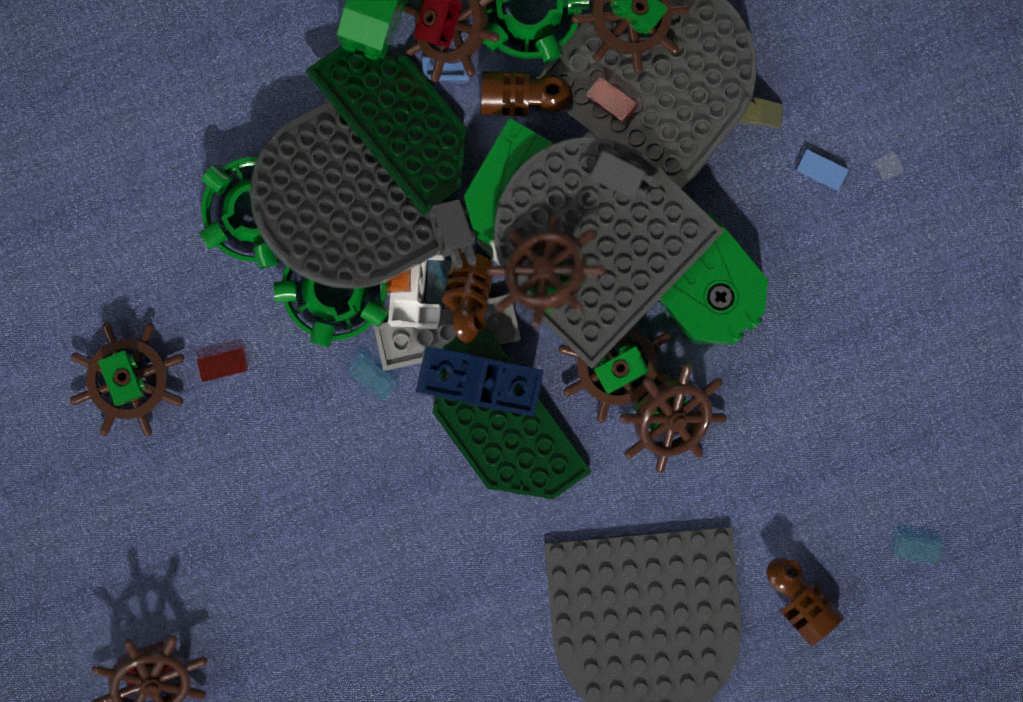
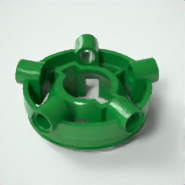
[483,0,589,63]
[198,157,279,269]
[274,265,390,347]

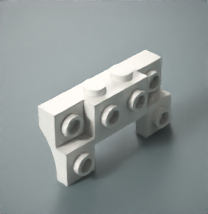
[387,253,445,329]

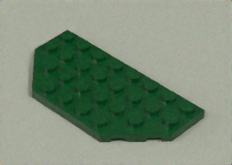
[306,46,466,216]
[432,325,591,500]

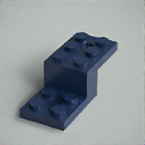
[415,345,544,416]

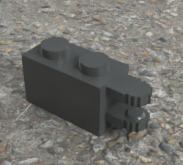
[588,149,661,201]
[428,200,476,269]

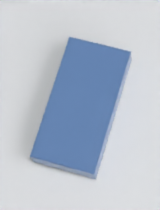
[422,56,469,81]
[796,149,849,191]

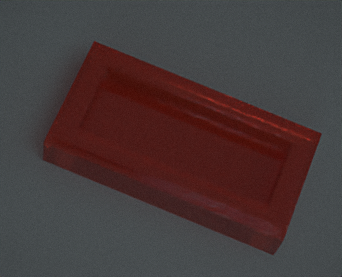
[586,77,638,124]
[196,348,248,382]

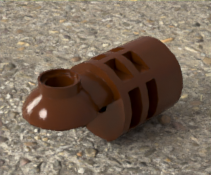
[481,71,572,117]
[442,253,494,343]
[767,557,844,646]

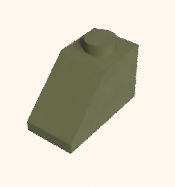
[738,98,783,128]

